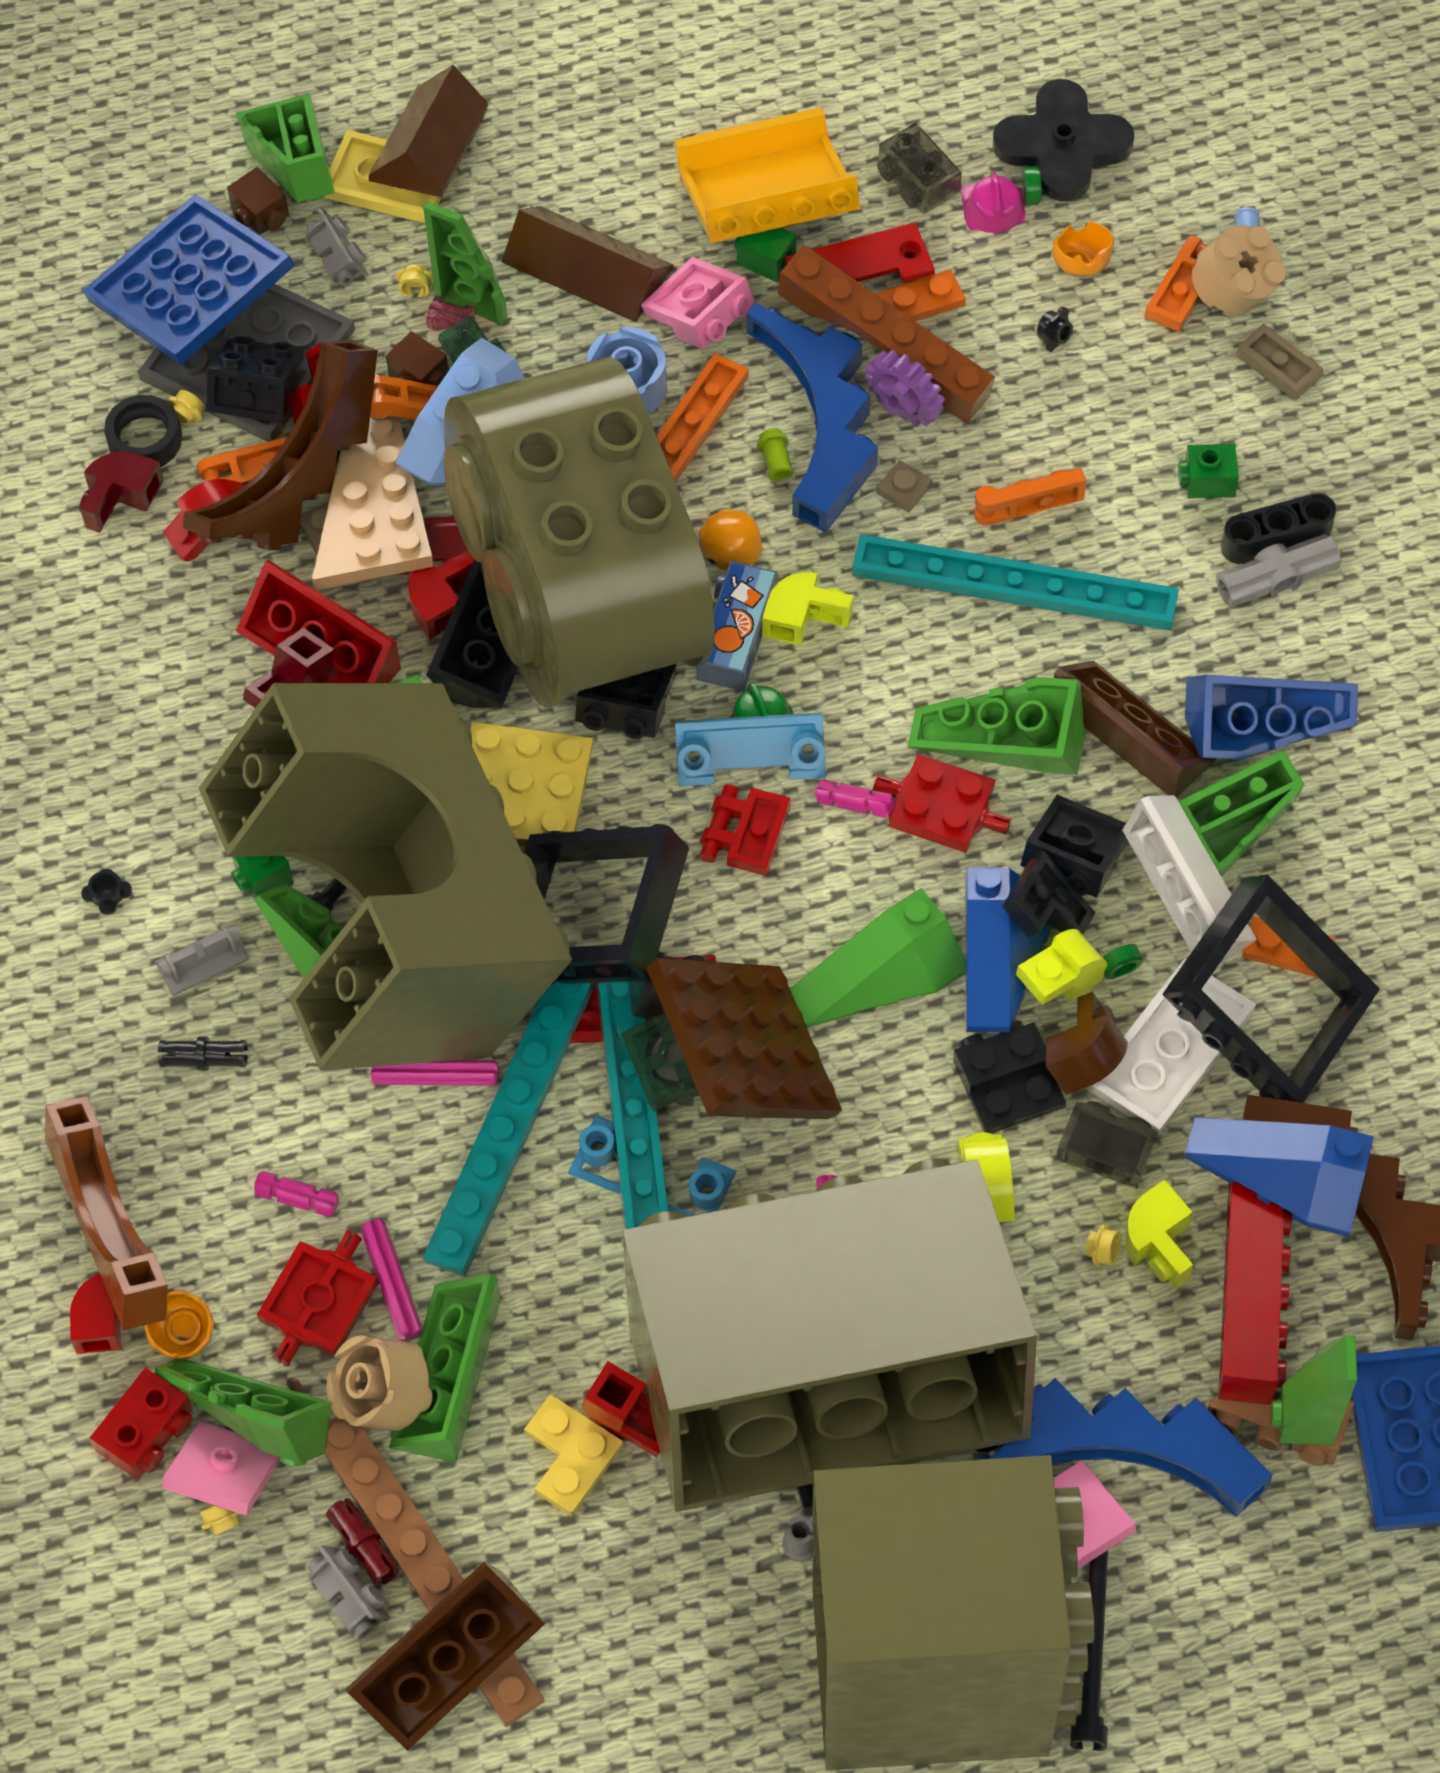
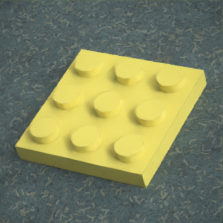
[470,722,594,845]

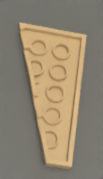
[312,415,434,590]

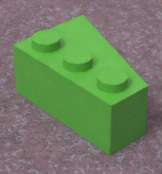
[236,93,335,203]
[1178,749,1305,877]

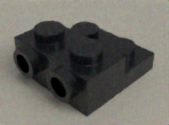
[575,664,677,739]
[1020,794,1128,898]
[953,1020,1066,1134]

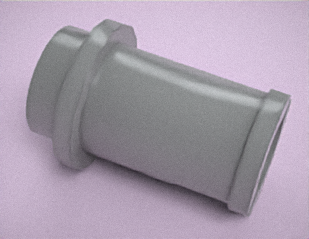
[782,1516,813,1562]

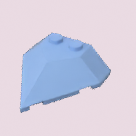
[396,338,525,486]

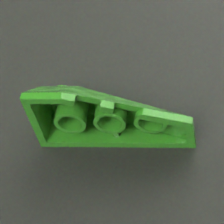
[155,1359,332,1466]

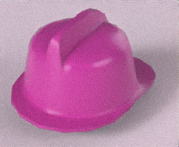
[961,172,1026,233]

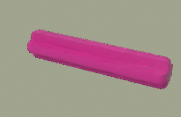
[371,1060,499,1086]
[361,1219,422,1341]

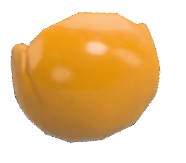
[1052,221,1114,277]
[699,509,763,570]
[144,1290,214,1360]

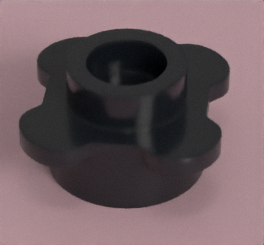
[1037,307,1073,352]
[81,869,132,915]

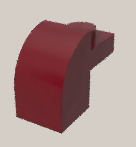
[79,451,164,533]
[243,628,334,708]

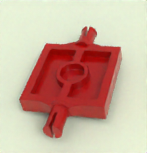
[873,754,1012,853]
[257,1230,379,1367]

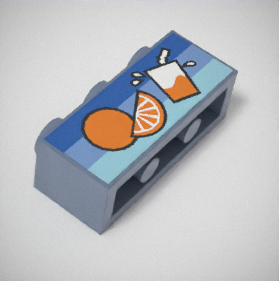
[697,561,777,691]

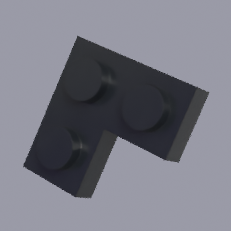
[1002,851,1095,938]

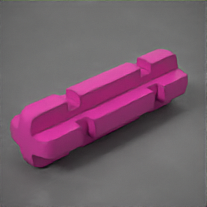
[815,779,895,818]
[254,1171,339,1217]

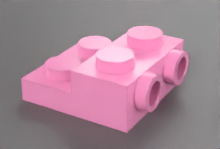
[641,257,755,349]

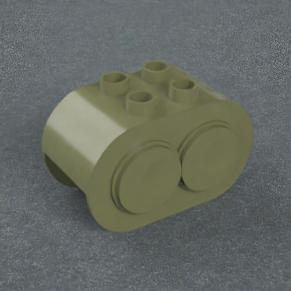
[444,357,715,708]

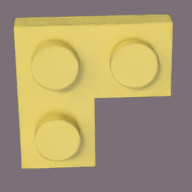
[524,1394,624,1517]

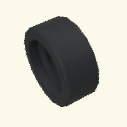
[104,395,182,467]

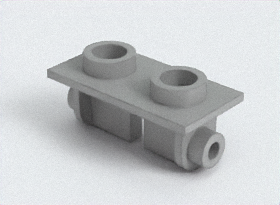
[307,207,369,286]
[155,925,249,996]
[307,1545,391,1638]

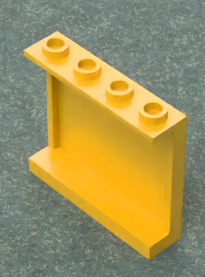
[674,107,860,243]

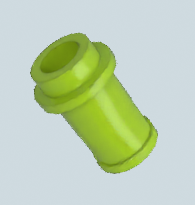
[757,428,794,481]

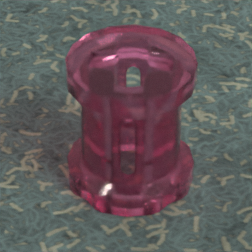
[426,295,476,339]

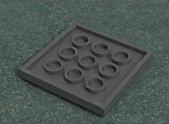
[138,284,355,441]

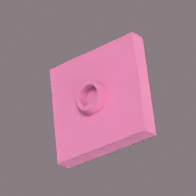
[163,1421,280,1516]
[1054,1460,1136,1569]

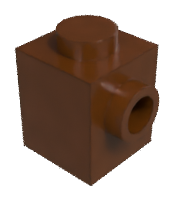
[227,167,289,235]
[386,331,449,386]

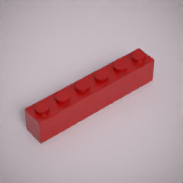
[1218,1182,1292,1405]

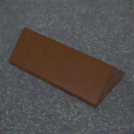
[369,65,488,198]
[502,206,674,322]
[1054,661,1217,798]
[346,1561,545,1751]

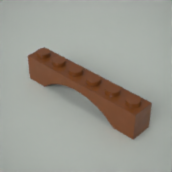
[777,244,995,424]
[45,1096,168,1330]

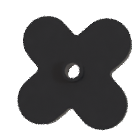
[992,79,1134,202]

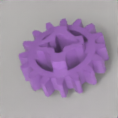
[864,350,945,427]

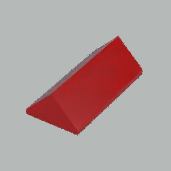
[236,560,401,683]

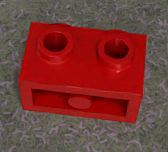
[89,1367,193,1480]

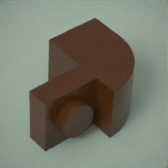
[1046,991,1128,1095]

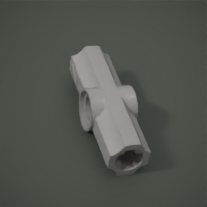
[1216,533,1341,608]

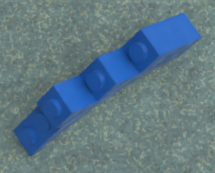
[747,302,878,533]
[978,1378,1273,1517]

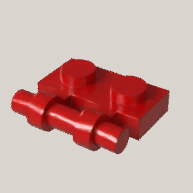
[699,784,791,876]

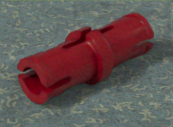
[326,1498,400,1587]

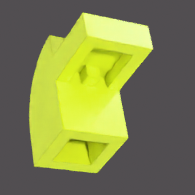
[762,572,853,646]
[1016,929,1107,1005]
[958,1132,1015,1223]
[1125,1179,1193,1289]

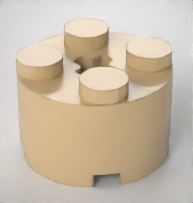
[1192,225,1286,316]
[327,1335,433,1431]

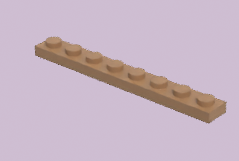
[325,1416,545,1727]

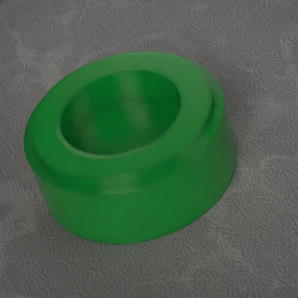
[1022,166,1041,206]
[1103,944,1143,979]

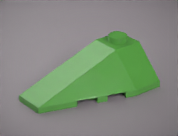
[423,201,508,326]
[908,677,1085,775]
[255,884,344,978]
[790,888,966,1027]
[1270,1335,1357,1445]

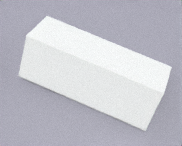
[1122,795,1257,966]

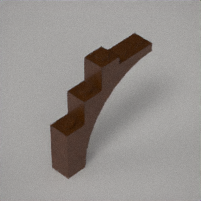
[182,340,378,550]
[1242,1094,1440,1341]

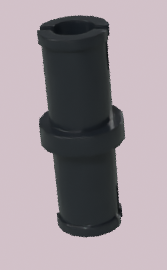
[158,1036,248,1071]

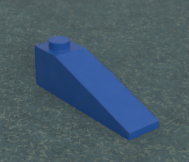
[1185,675,1358,760]
[965,867,1050,1033]
[1184,1117,1374,1237]

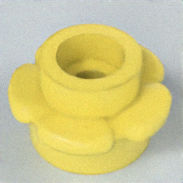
[396,264,433,297]
[168,390,205,426]
[1086,1224,1121,1267]
[199,1505,240,1535]

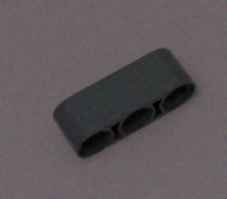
[1221,493,1337,564]

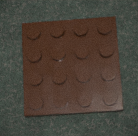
[646,958,842,1119]

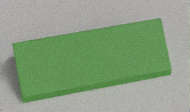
[389,1274,501,1463]

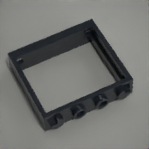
[524,824,690,985]
[1162,874,1380,1103]

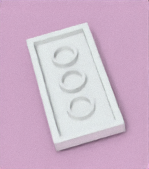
[1087,958,1256,1137]

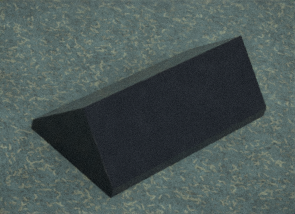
[426,559,518,708]

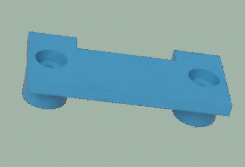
[675,712,826,786]
[568,1115,737,1217]

